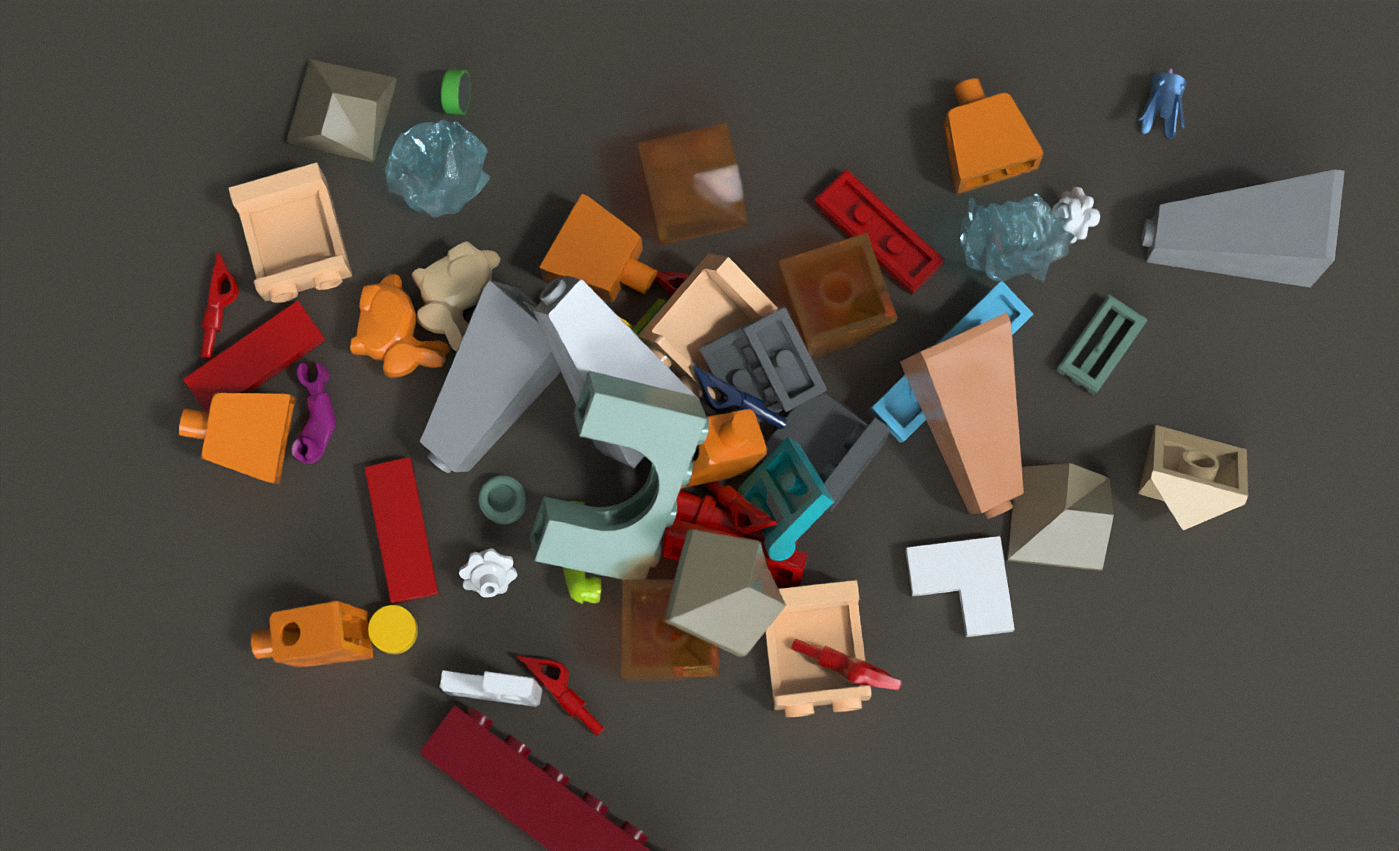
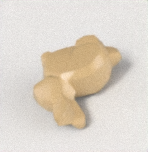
[412,241,501,352]

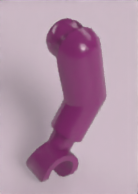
[291,362,336,464]

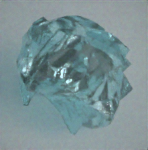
[385,119,490,217]
[960,193,1075,284]

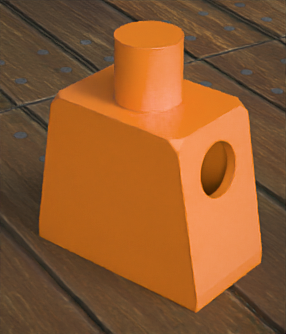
[944,78,1044,194]
[539,193,657,303]
[179,393,296,484]
[680,409,767,489]
[251,601,373,667]

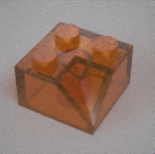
[637,123,748,246]
[778,233,898,359]
[621,579,720,683]

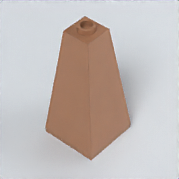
[899,312,1024,519]

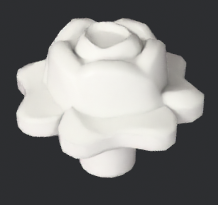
[1052,187,1100,243]
[459,548,517,597]

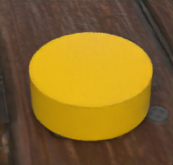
[368,605,418,654]

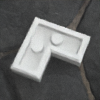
[905,536,1015,637]
[440,671,542,707]

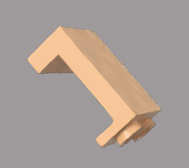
[229,162,352,303]
[638,253,778,402]
[765,580,872,717]

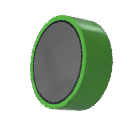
[441,69,470,115]

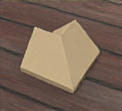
[1138,425,1248,530]

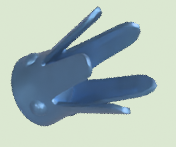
[1138,68,1186,139]

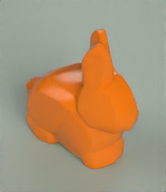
[350,274,450,378]

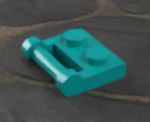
[737,437,835,561]

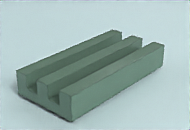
[1056,294,1148,397]

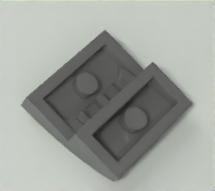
[698,306,827,423]

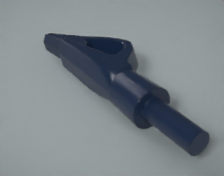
[692,364,787,430]

